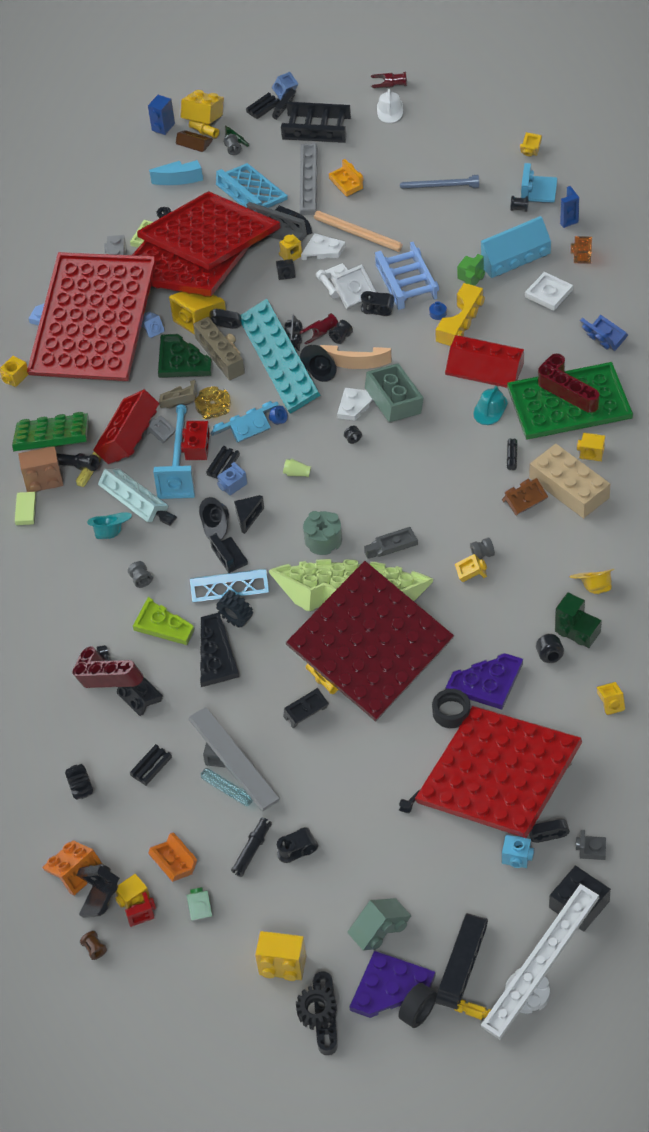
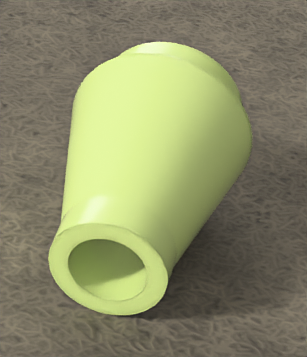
[283,458,311,477]

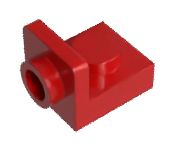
[125,891,156,927]

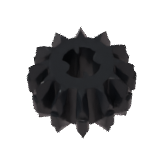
[65,764,93,800]

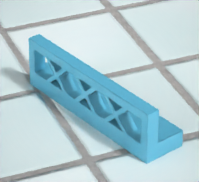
[190,568,269,602]

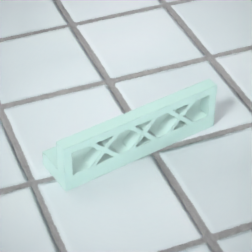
[98,468,168,522]

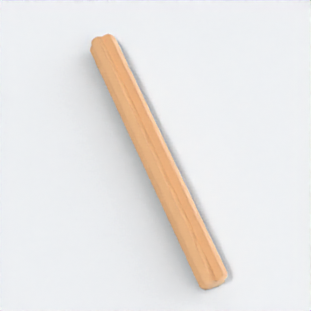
[314,211,403,252]

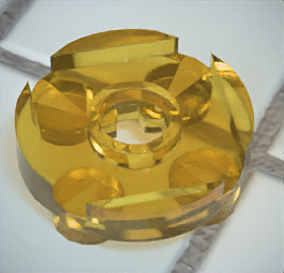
[195,386,231,419]

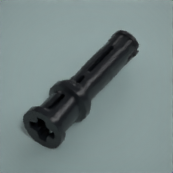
[57,453,99,471]

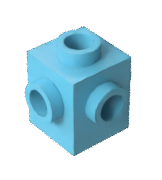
[502,835,534,868]

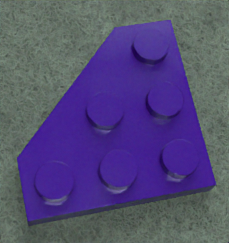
[445,653,523,710]
[349,951,436,1018]

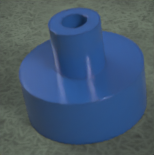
[429,301,447,320]
[269,406,288,425]

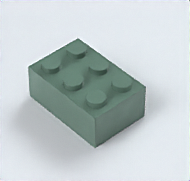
[364,363,424,422]

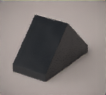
[234,495,264,534]

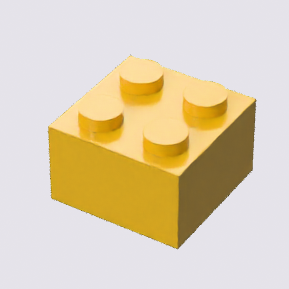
[180,90,224,124]
[255,931,307,981]

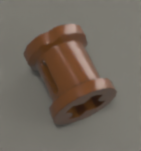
[80,931,107,960]

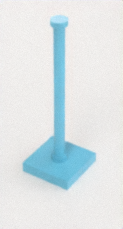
[153,404,195,499]

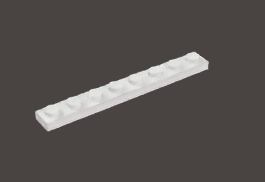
[481,884,599,1040]

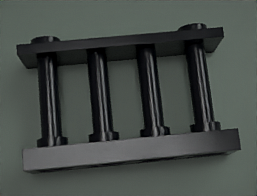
[281,102,351,143]

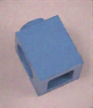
[272,72,298,100]

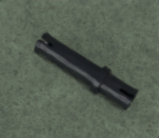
[231,817,272,877]

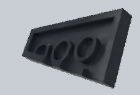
[200,612,239,687]

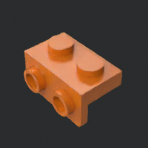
[148,832,197,882]

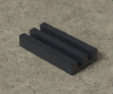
[272,88,296,120]
[246,92,280,119]
[206,446,240,479]
[130,744,172,786]

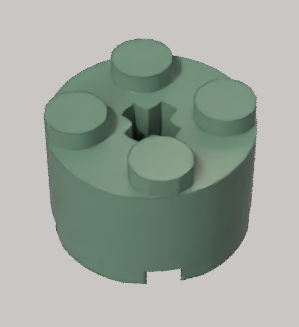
[303,511,342,555]

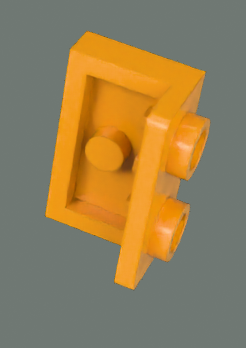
[329,159,364,197]

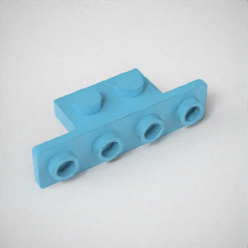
[211,401,279,443]

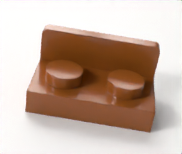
[502,478,548,516]

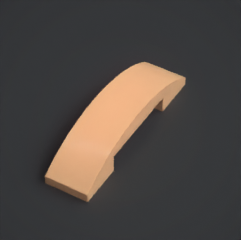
[320,345,392,369]

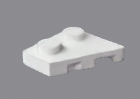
[337,388,373,421]

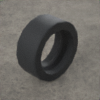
[432,689,470,729]
[398,983,437,1028]

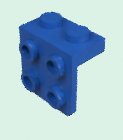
[580,314,628,351]

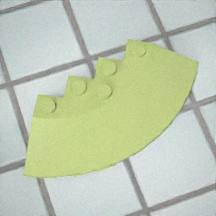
[269,559,433,611]

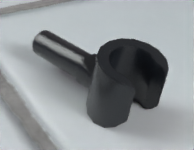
[97,645,111,661]
[399,790,420,813]

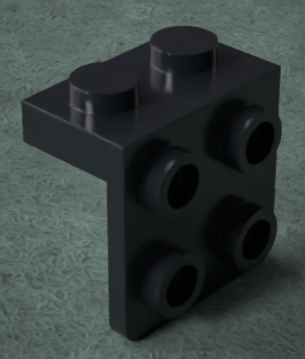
[76,864,120,918]

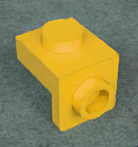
[520,132,542,156]

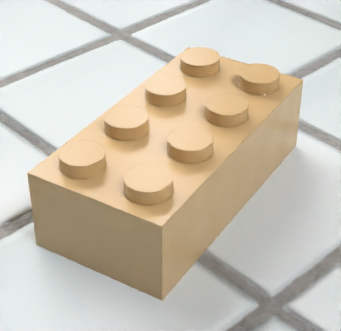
[529,444,611,519]

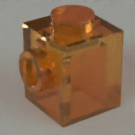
[571,236,592,264]

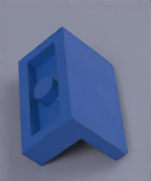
[560,186,579,228]

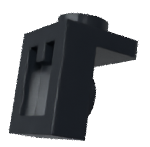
[276,259,296,280]

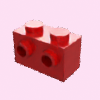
[181,421,210,460]

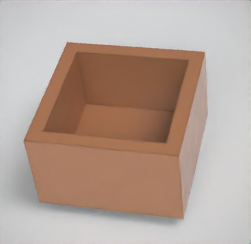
[18,446,63,492]

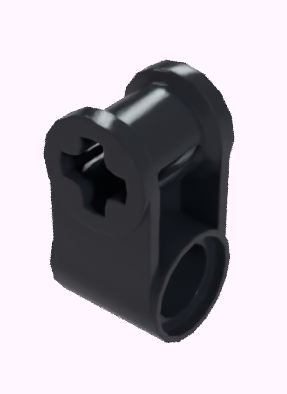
[361,291,395,316]
[276,827,318,863]

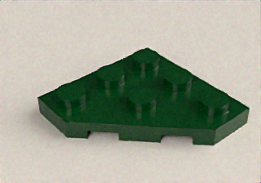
[158,334,212,378]

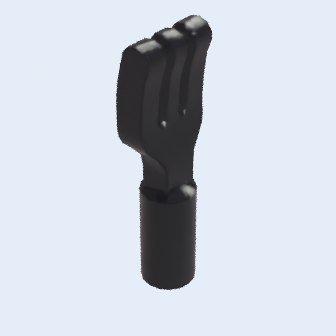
[156,511,177,526]

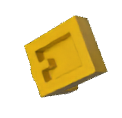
[455,554,487,582]
[596,682,625,715]

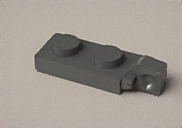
[364,527,418,559]

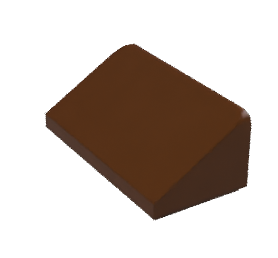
[176,130,213,152]

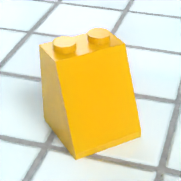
[169,291,226,335]

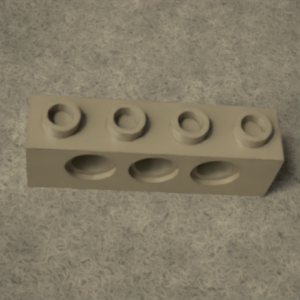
[193,317,245,381]

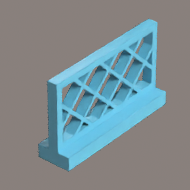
[216,163,288,212]

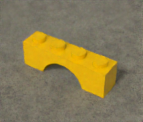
[435,283,485,346]

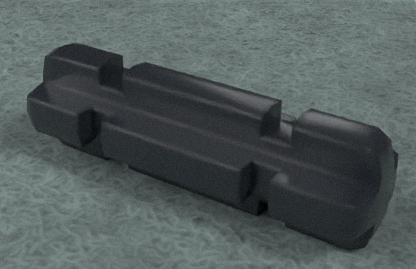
[507,438,517,470]

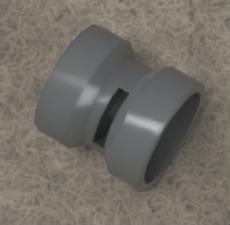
[470,537,495,559]
[127,561,152,588]

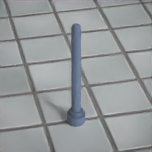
[400,175,479,189]

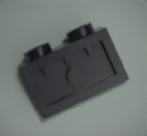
[117,677,163,716]

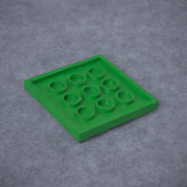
[12,412,89,452]

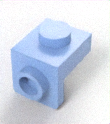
[141,312,165,338]

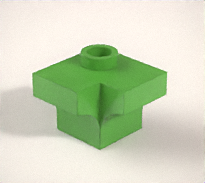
[457,254,485,286]

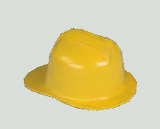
[569,569,615,594]

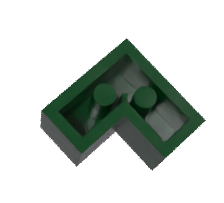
[555,592,602,648]

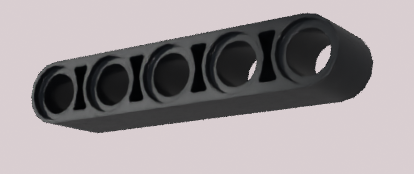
[436,913,488,1010]

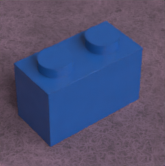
[148,95,175,135]

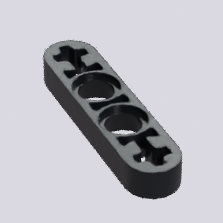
[313,971,338,1055]

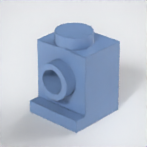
[217,462,247,496]

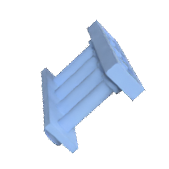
[375,242,439,310]

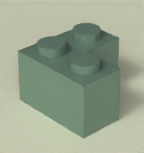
[347,898,411,951]

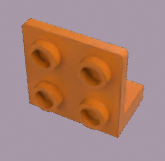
[42,840,102,896]

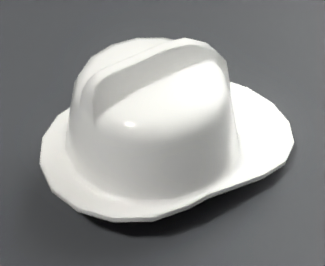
[377,89,403,123]

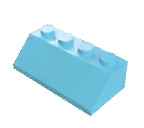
[481,216,551,278]

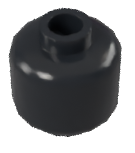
[536,634,564,663]

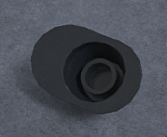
[300,345,337,382]
[199,497,229,540]

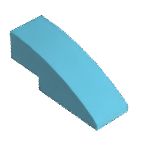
[149,160,203,185]

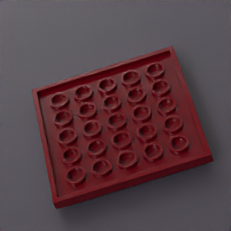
[286,561,454,722]

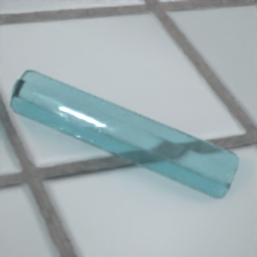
[201,768,253,806]

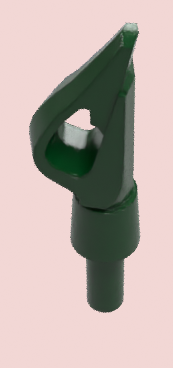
[225,125,250,147]

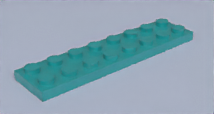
[241,299,321,414]

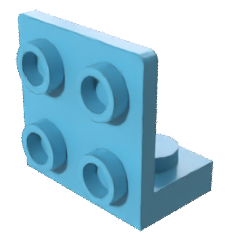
[521,163,557,202]

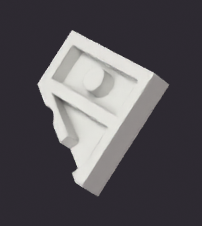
[301,234,346,260]

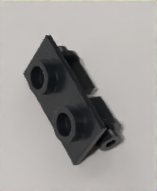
[284,314,303,351]

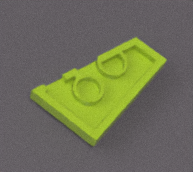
[133,597,194,645]

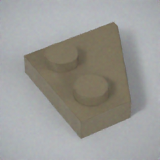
[159,380,197,408]

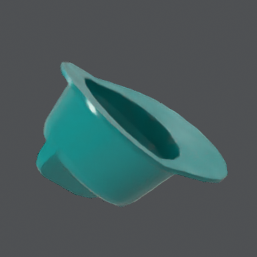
[473,386,508,425]
[87,512,132,539]

